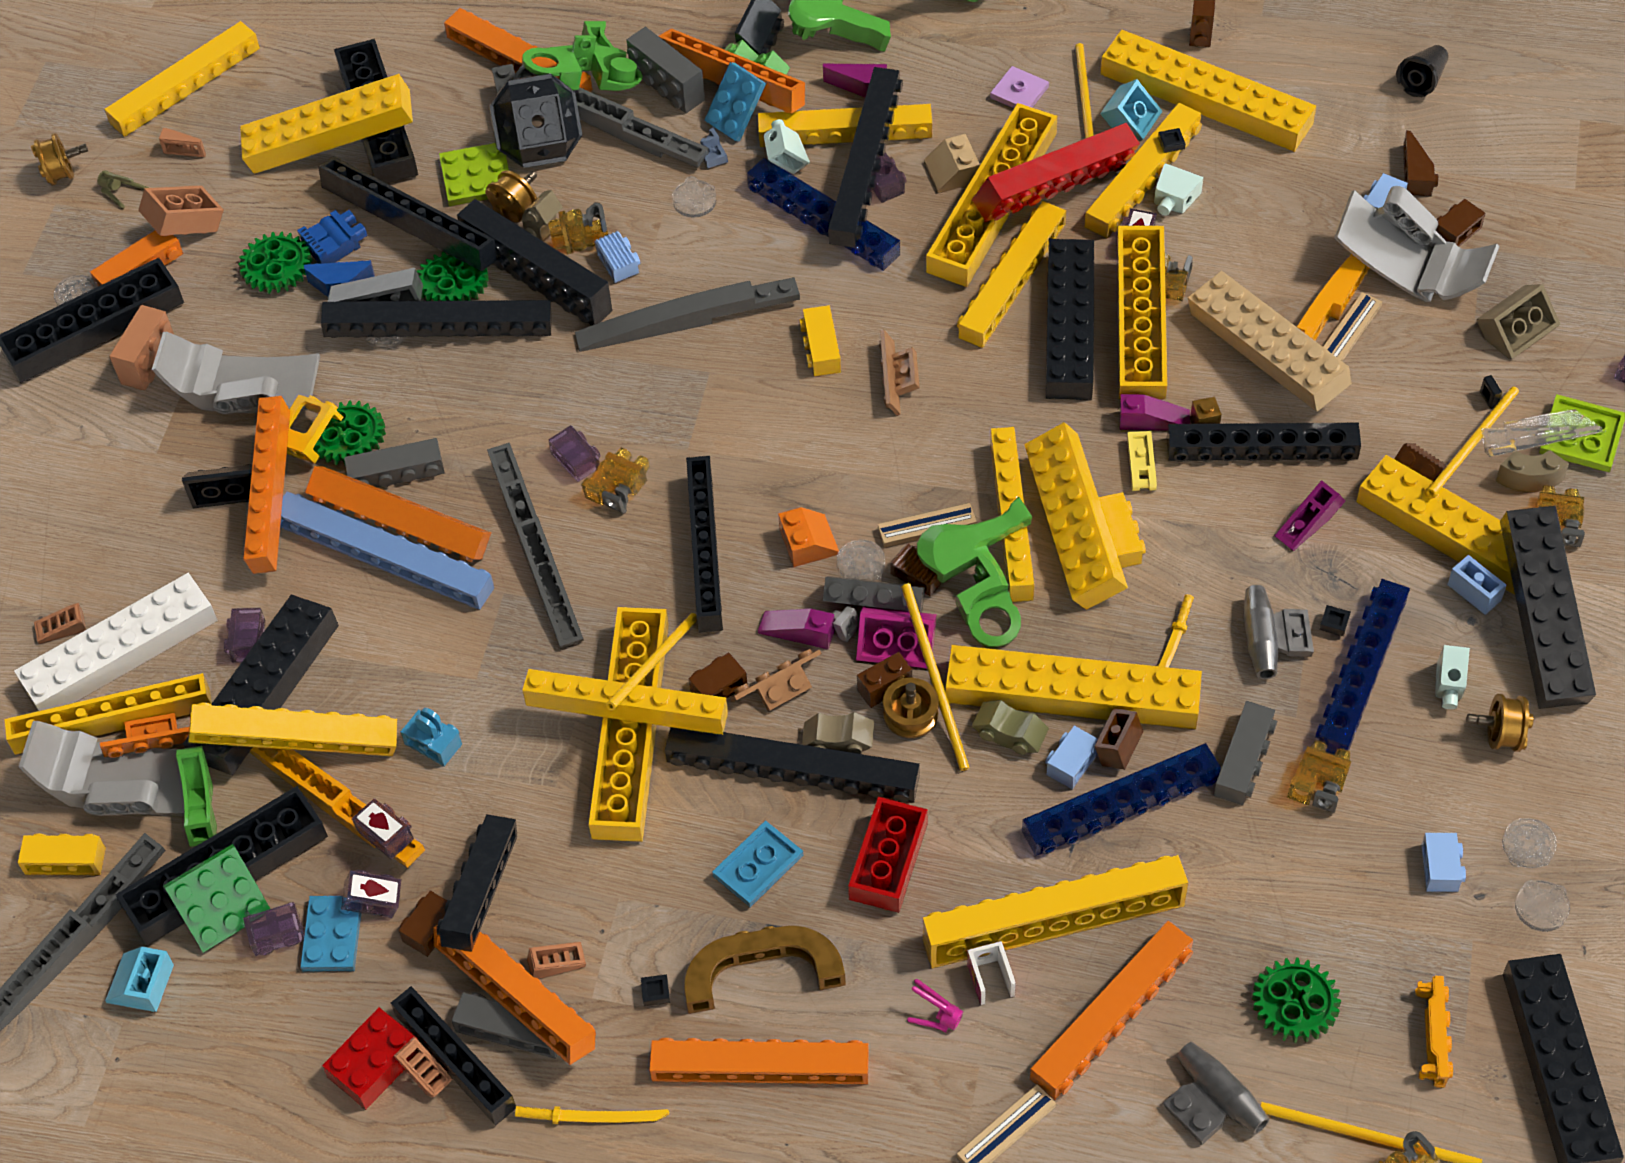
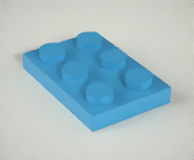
[704,62,766,141]
[712,820,804,907]
[301,896,363,972]

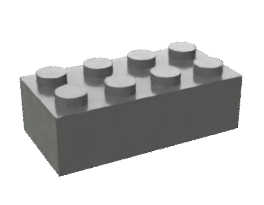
[626,26,705,113]

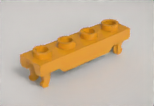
[1415,976,1453,1088]

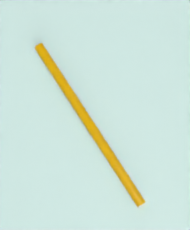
[1075,43,1094,139]
[1427,387,1519,497]
[901,583,970,771]
[606,613,697,711]
[1260,1101,1482,1163]

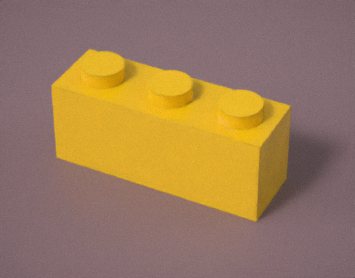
[799,305,841,376]
[1099,492,1146,568]
[18,833,106,875]

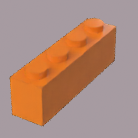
[90,230,183,287]

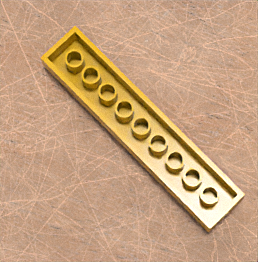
[1101,30,1316,152]
[926,103,1058,287]
[589,607,669,842]
[946,645,1202,729]
[923,855,1188,969]

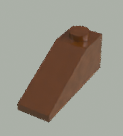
[1403,130,1439,196]

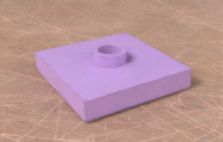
[990,66,1049,108]

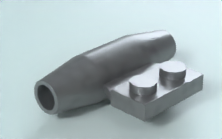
[1244,585,1314,679]
[1163,1042,1270,1145]

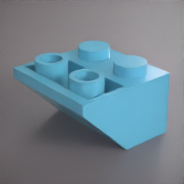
[105,947,174,1012]

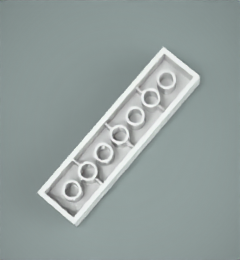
[14,572,218,711]

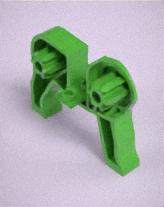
[788,0,891,52]

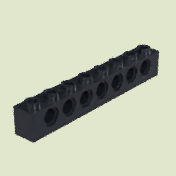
[1167,422,1361,462]
[686,456,723,633]

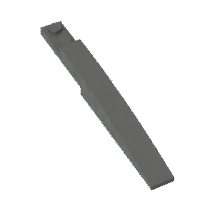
[512,65,709,168]
[575,277,800,352]
[487,442,584,648]
[0,833,166,1031]

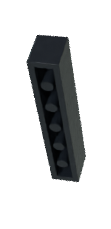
[437,814,517,952]
[390,986,516,1126]

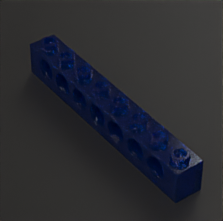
[747,158,900,271]
[1315,579,1410,759]
[1022,743,1221,856]

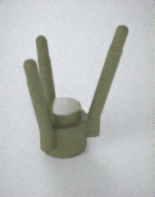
[97,170,149,209]

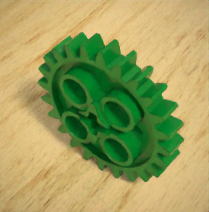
[239,231,312,294]
[417,252,489,301]
[311,400,386,466]
[1252,957,1341,1043]

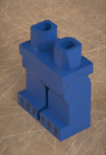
[297,210,368,264]

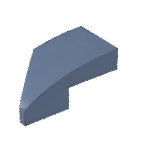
[700,128,728,168]

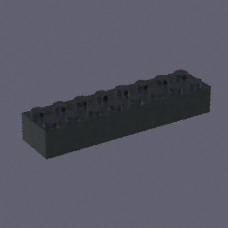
[334,39,419,183]
[457,199,613,326]
[1045,239,1094,400]
[0,257,184,383]
[1500,506,1596,709]
[183,594,339,776]
[115,786,328,946]
[1502,954,1624,1163]

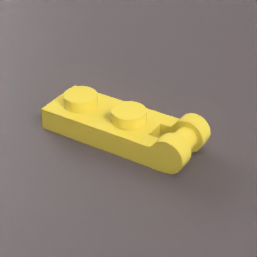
[1127,431,1157,491]

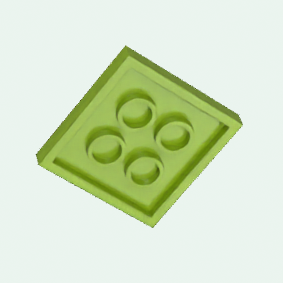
[439,143,509,207]
[1539,394,1625,473]

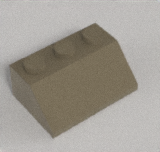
[1476,284,1560,359]

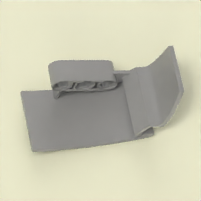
[1334,186,1500,302]
[152,332,320,414]
[19,721,184,816]

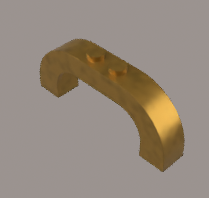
[685,926,846,1014]

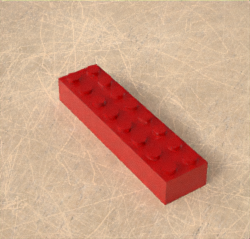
[972,123,1140,222]

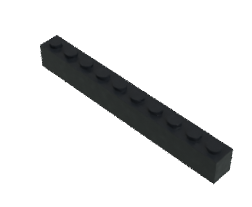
[828,67,903,248]
[318,156,497,271]
[321,300,552,338]
[665,727,920,802]

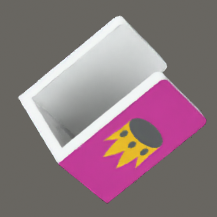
[967,941,1015,1005]

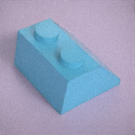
[1100,79,1163,141]

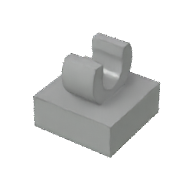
[833,606,860,642]

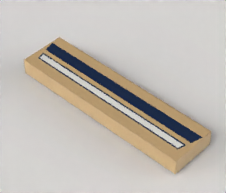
[1323,292,1382,362]
[878,503,977,548]
[957,1084,1056,1163]

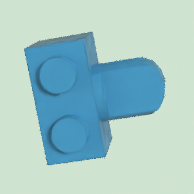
[400,707,462,767]

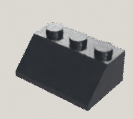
[735,0,784,56]
[182,464,252,509]

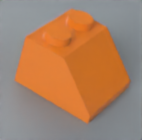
[778,507,839,567]

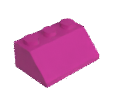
[856,606,937,668]

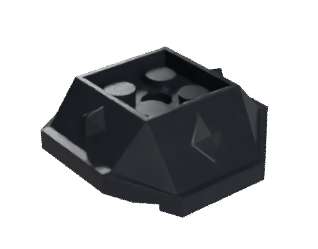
[489,74,582,168]

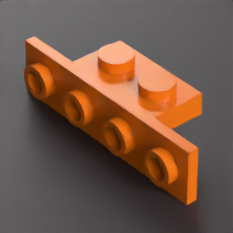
[100,713,189,758]

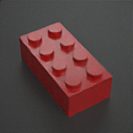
[848,797,928,913]

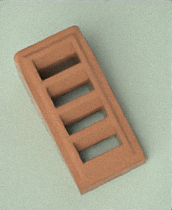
[159,128,206,157]
[34,603,86,644]
[527,942,586,979]
[394,1037,452,1098]

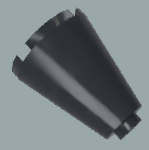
[1396,45,1449,98]

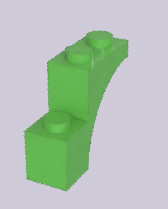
[724,40,790,74]
[176,746,217,847]

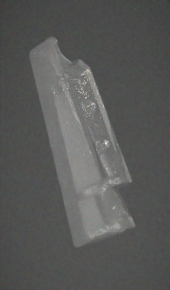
[1481,409,1603,457]

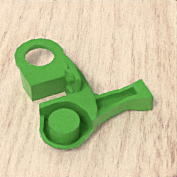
[522,21,643,91]
[917,496,1032,648]

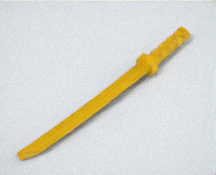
[1159,594,1194,667]
[515,1106,669,1125]

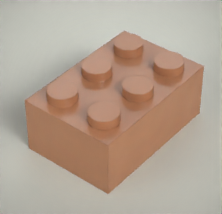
[138,186,224,236]
[109,305,174,391]

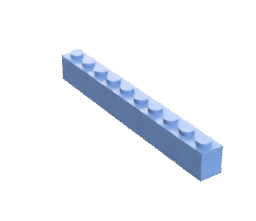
[280,491,494,610]

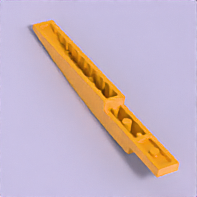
[1297,254,1370,341]
[250,747,425,868]

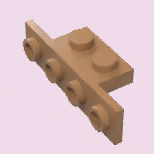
[879,329,920,416]
[729,649,822,711]

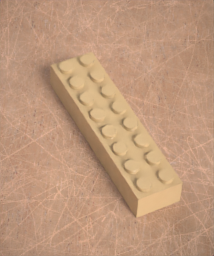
[1187,271,1352,412]

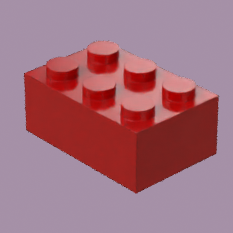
[322,1007,418,1110]

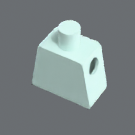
[764,119,810,174]
[1154,163,1204,216]
[1435,645,1470,709]

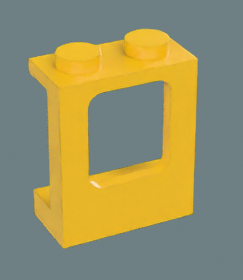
[287,395,344,464]

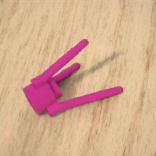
[907,979,964,1033]

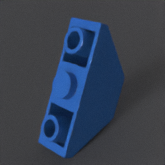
[304,260,375,298]

